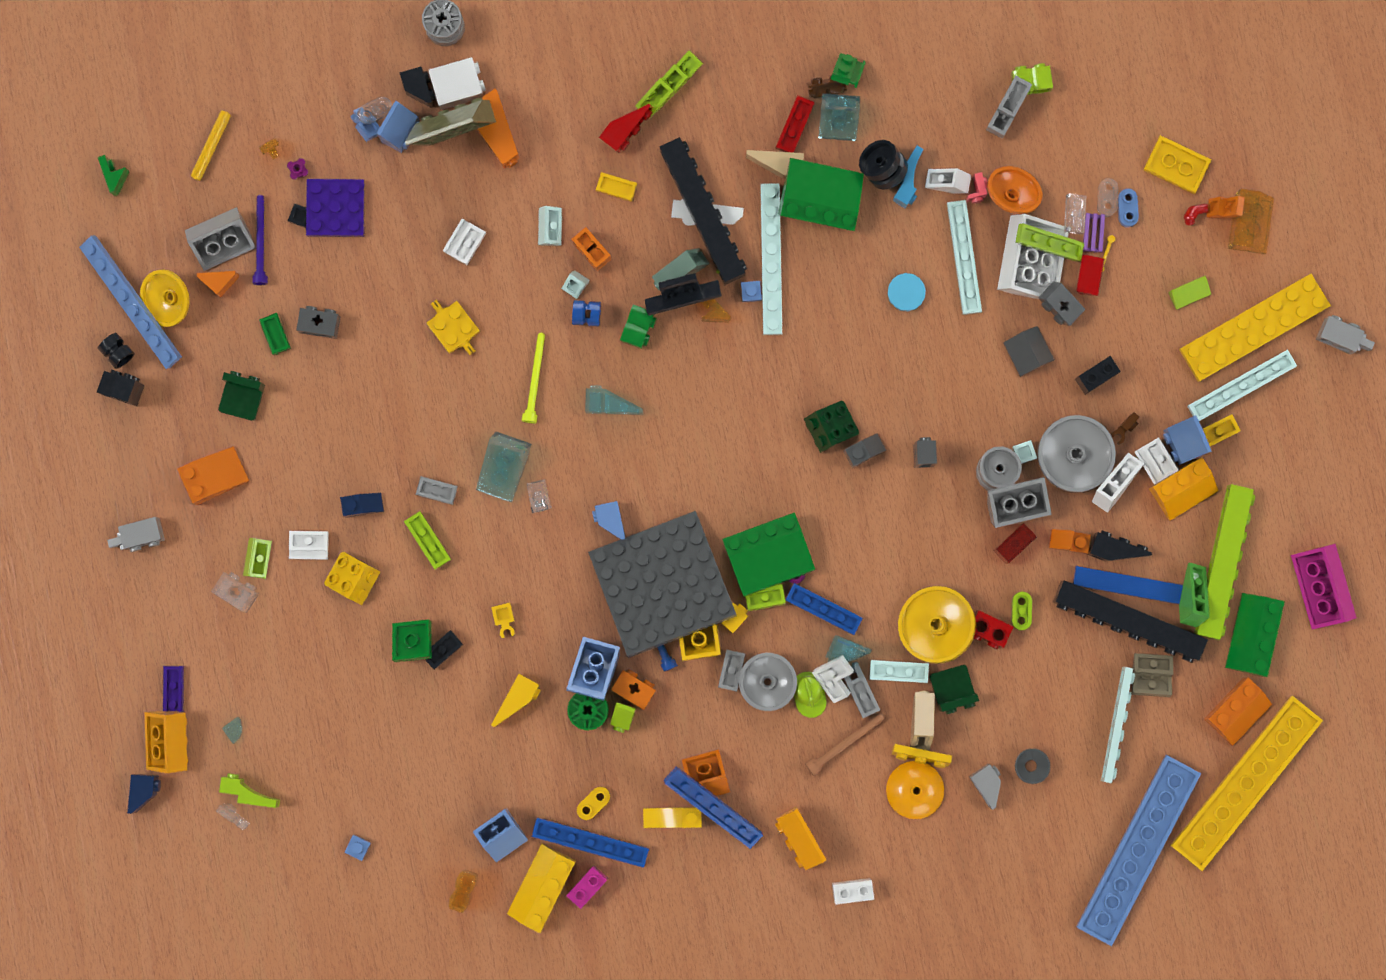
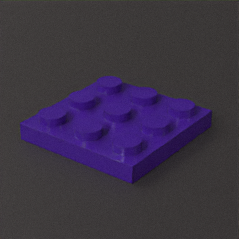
[306,179,365,237]

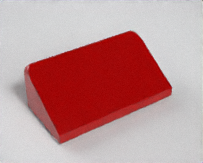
[1076,255,1105,296]

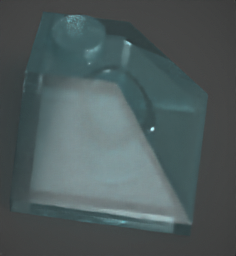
[825,635,872,662]

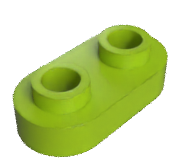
[1011,592,1032,630]

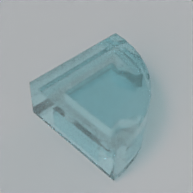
[222,717,242,744]

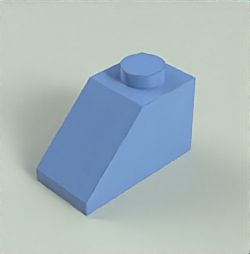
[592,501,625,540]

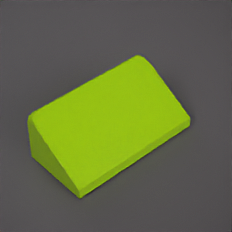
[1169,276,1211,310]
[243,538,272,579]

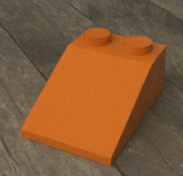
[177,446,249,505]

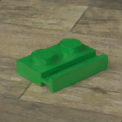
[831,53,866,88]

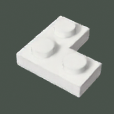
[812,655,854,703]

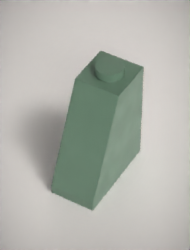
[652,248,710,291]

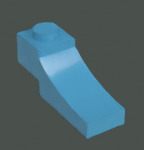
[893,145,923,209]

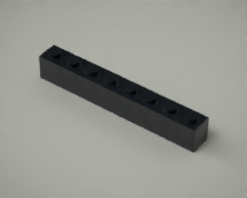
[659,137,747,285]
[1053,580,1208,663]

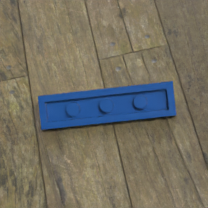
[785,583,863,635]

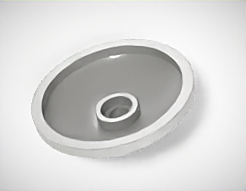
[739,653,797,711]

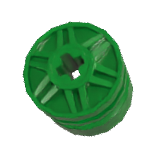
[567,693,609,731]

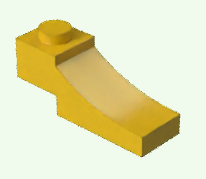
[643,807,702,828]

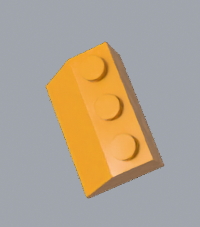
[1149,457,1218,521]
[144,711,188,774]
[775,807,827,870]

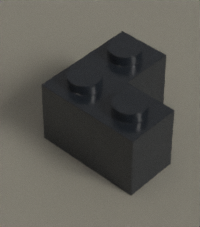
[97,369,145,406]

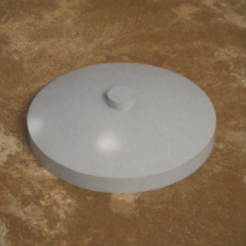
[1038,415,1116,492]

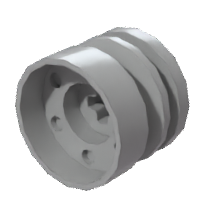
[422,0,465,46]

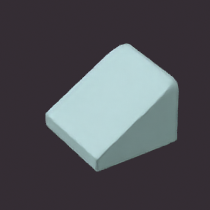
[561,270,590,299]

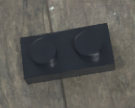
[425,630,464,670]

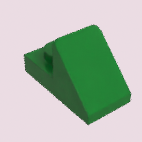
[97,155,130,196]

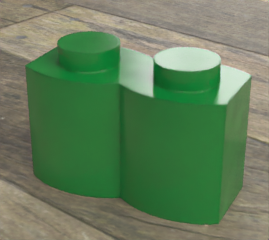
[620,304,657,349]

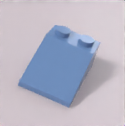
[1163,415,1212,465]
[566,637,620,701]

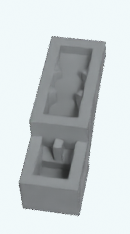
[986,76,1032,139]

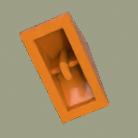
[197,271,239,297]

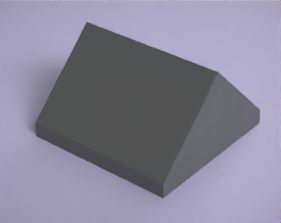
[1003,326,1054,377]

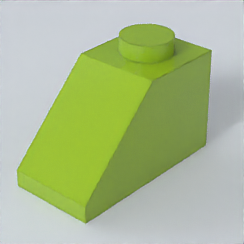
[610,702,636,733]

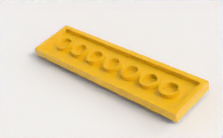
[1179,274,1331,382]

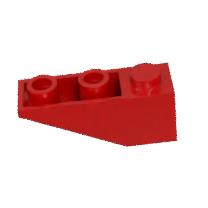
[599,104,653,153]

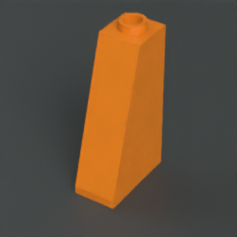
[477,88,519,169]

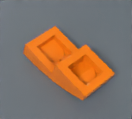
[1207,196,1245,218]

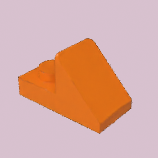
[1049,529,1091,554]

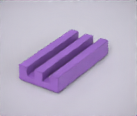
[1083,213,1105,253]

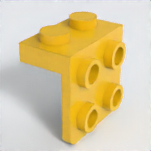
[324,552,381,605]

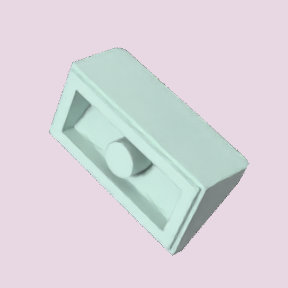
[538,206,562,246]

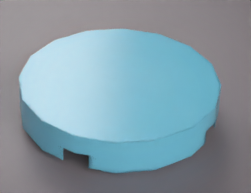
[887,273,926,312]

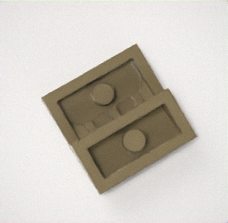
[1132,653,1173,697]

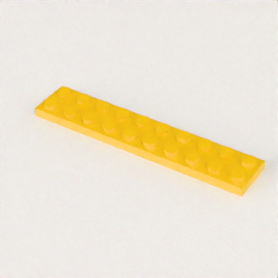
[1170,696,1323,871]

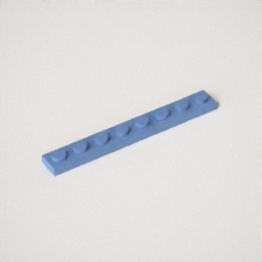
[79,235,182,369]

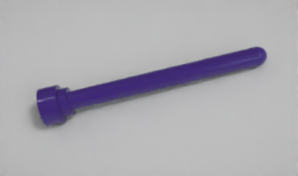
[252,195,268,285]

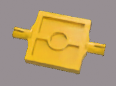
[426,300,480,356]

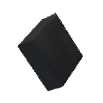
[288,203,306,228]

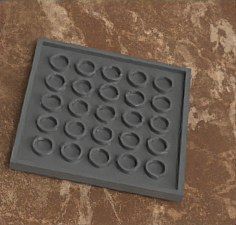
[588,511,737,658]

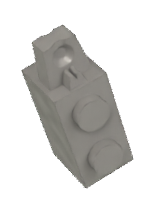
[1316,315,1375,355]
[107,517,165,552]

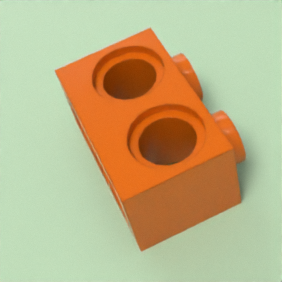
[571,227,612,272]

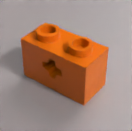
[611,669,656,710]

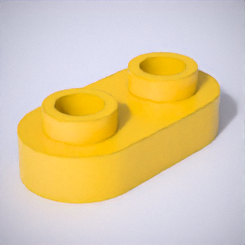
[577,787,610,820]

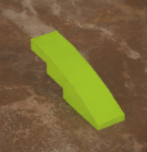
[636,50,704,119]

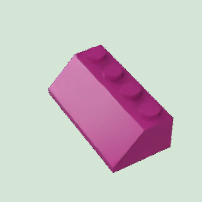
[1291,544,1357,629]

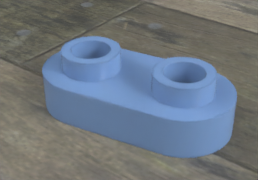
[1117,189,1139,227]

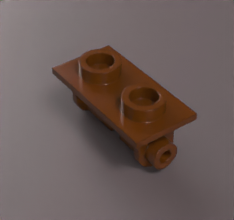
[807,75,847,99]

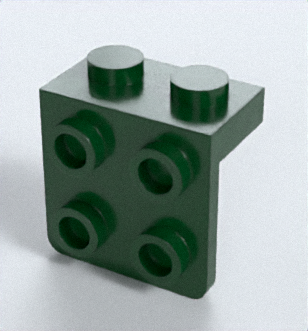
[218,371,265,421]
[804,401,859,453]
[930,665,979,715]

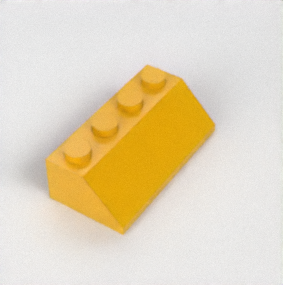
[507,844,576,933]

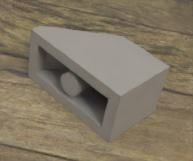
[969,764,1001,810]

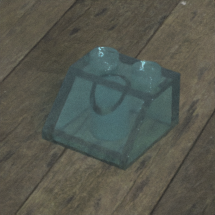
[819,94,860,141]

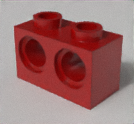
[973,610,1014,650]

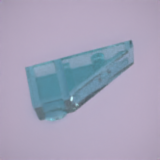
[585,385,643,415]

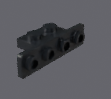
[645,273,722,316]

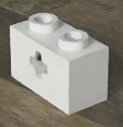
[832,878,874,905]

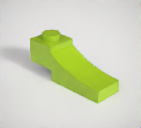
[219,773,280,808]

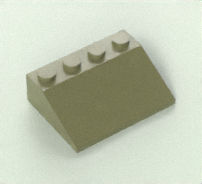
[405,97,496,146]

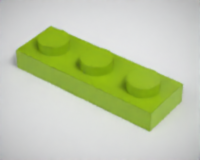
[404,511,452,570]

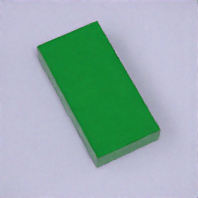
[259,313,291,355]

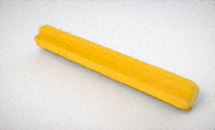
[191,110,231,181]

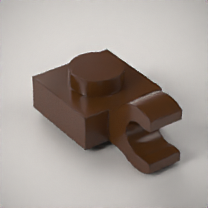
[1110,412,1140,445]

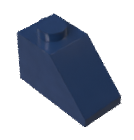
[340,493,384,518]
[127,774,161,814]

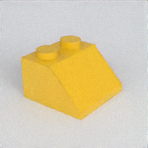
[679,624,721,661]

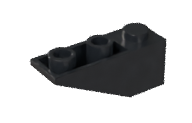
[1087,530,1152,561]

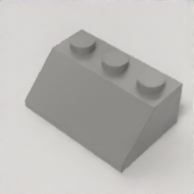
[185,207,256,271]
[987,477,1052,528]

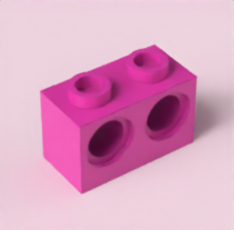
[567,865,608,909]

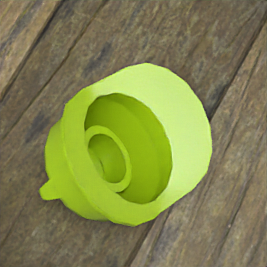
[794,672,826,718]

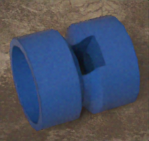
[572,300,601,327]

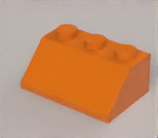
[1204,677,1272,746]

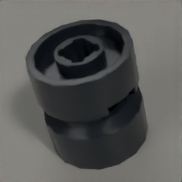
[98,333,135,369]

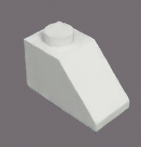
[925,168,972,194]

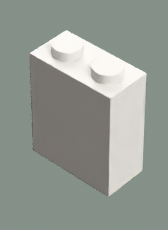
[428,57,486,110]

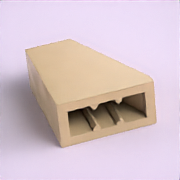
[910,691,935,751]

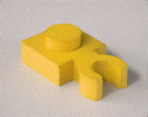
[491,603,515,638]

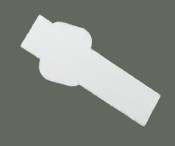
[671,199,744,226]

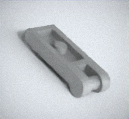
[844,661,880,718]

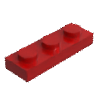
[776,95,815,153]

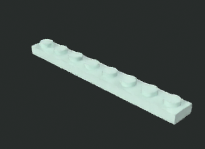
[760,184,782,335]

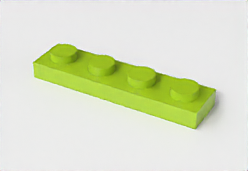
[1015,223,1084,262]

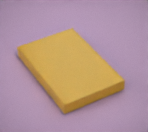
[1143,135,1211,194]

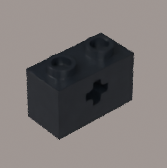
[1075,356,1121,395]

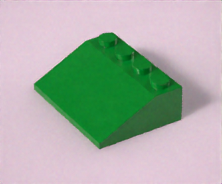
[778,158,864,231]
[722,512,816,597]

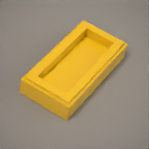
[596,172,637,202]

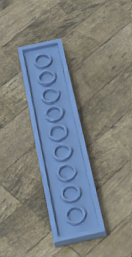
[1076,755,1201,946]

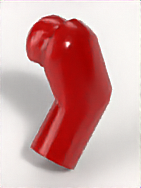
[1184,204,1208,226]

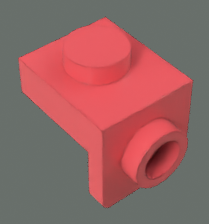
[966,172,988,204]

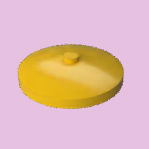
[898,586,976,664]

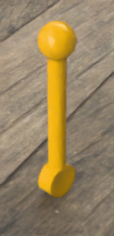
[1103,235,1115,272]

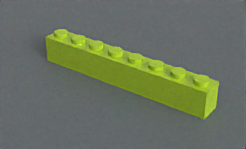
[1194,484,1255,640]

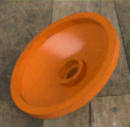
[987,166,1042,215]

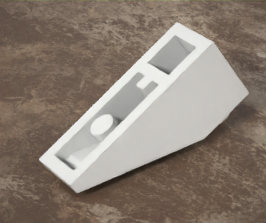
[1092,453,1144,513]

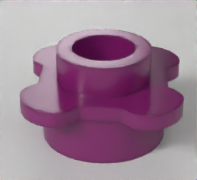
[287,158,308,180]

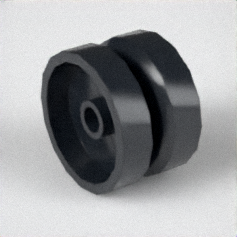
[859,140,908,190]

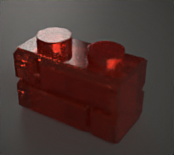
[993,523,1037,564]

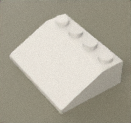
[997,214,1069,299]

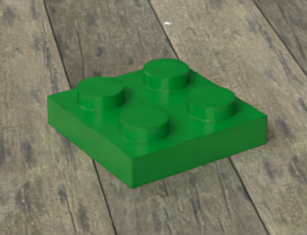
[392,619,432,662]

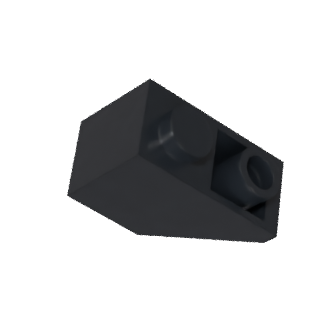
[400,66,436,108]

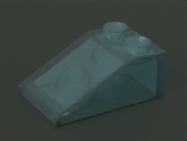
[476,432,532,502]

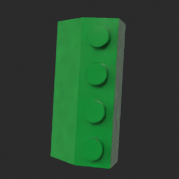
[1225,593,1285,677]

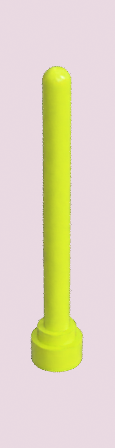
[521,333,545,424]

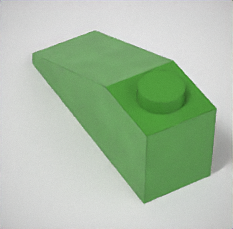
[1179,563,1210,627]

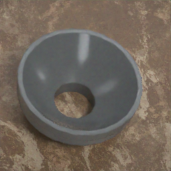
[1015,748,1050,784]

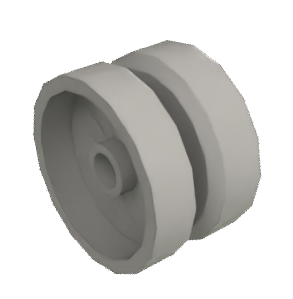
[976,447,1022,490]

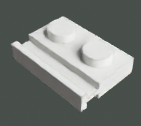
[443,218,486,265]
[1135,437,1179,485]
[289,531,329,560]

